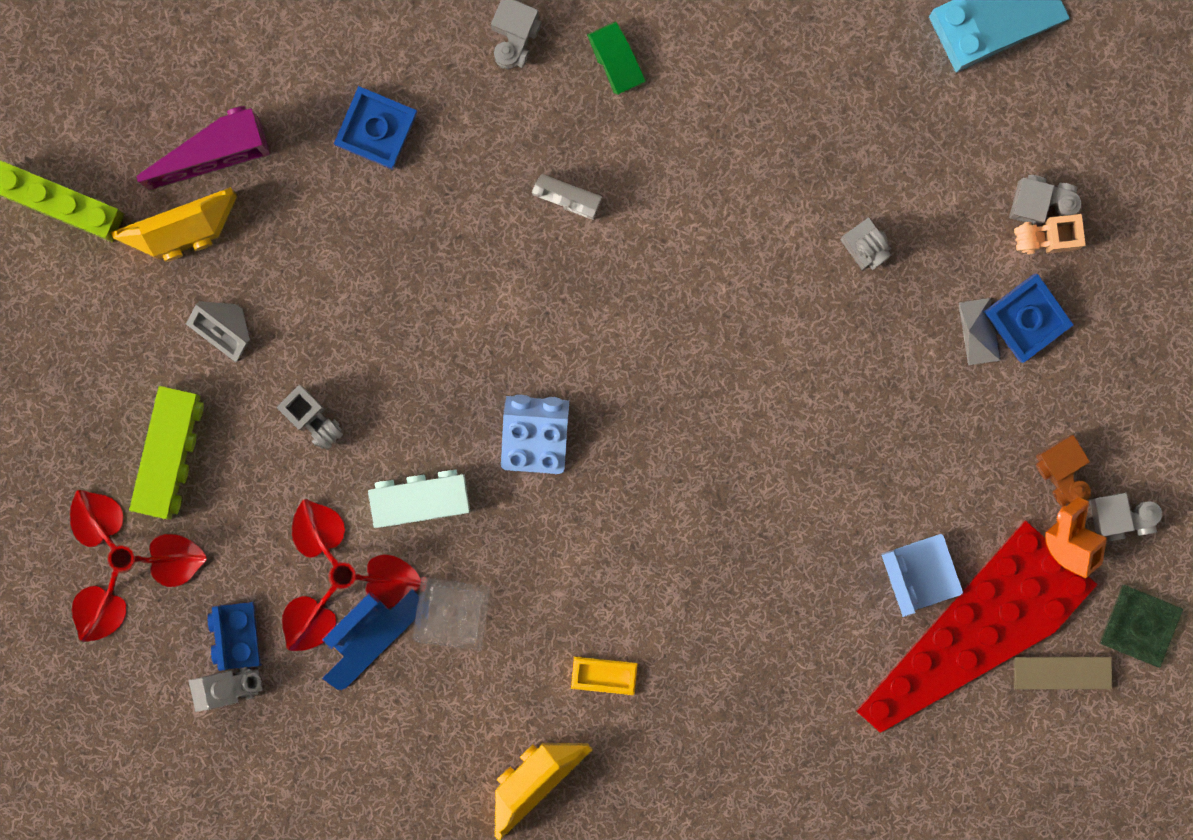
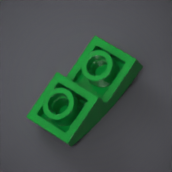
[587,21,645,95]

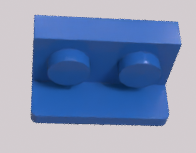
[208,602,261,671]

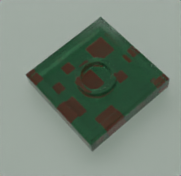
[1099,585,1183,668]

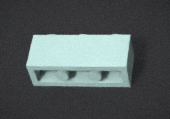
[368,469,471,528]

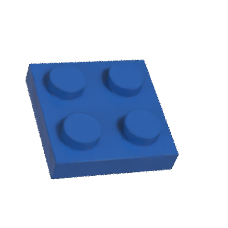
[334,86,418,170]
[984,274,1073,363]

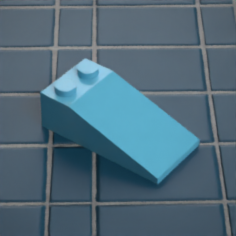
[929,0,1070,73]

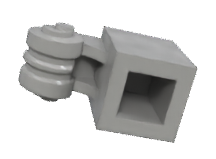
[491,0,542,69]
[1009,175,1081,226]
[840,217,892,270]
[276,385,343,450]
[1089,493,1162,542]
[188,667,263,712]

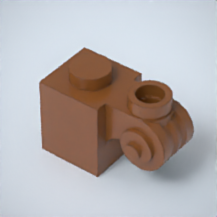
[1035,435,1091,507]

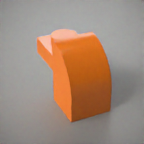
[1046,497,1107,578]

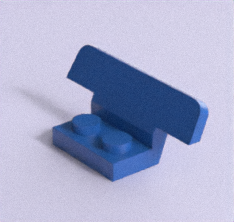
[322,589,425,690]

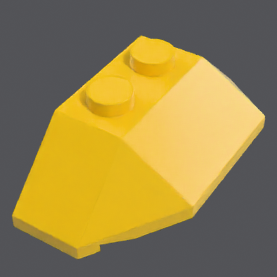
[111,187,237,262]
[495,743,592,840]

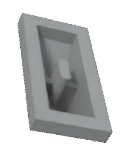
[959,298,1000,365]
[186,301,250,362]

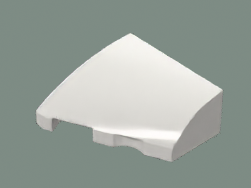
[532,174,602,220]

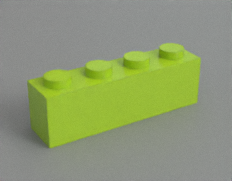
[0,160,124,242]
[129,386,204,520]

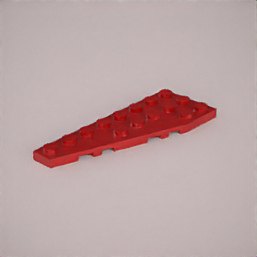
[856,521,1098,733]

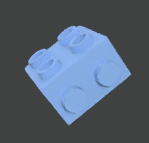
[501,395,569,474]

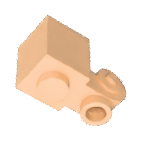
[1014,214,1086,255]

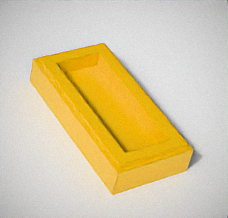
[571,656,638,695]

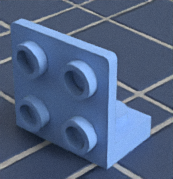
[882,534,963,617]

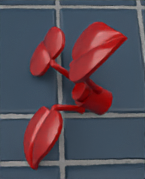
[70,490,207,642]
[282,499,423,651]

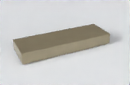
[1014,657,1112,689]

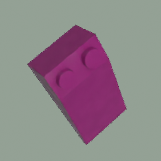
[136,106,270,191]

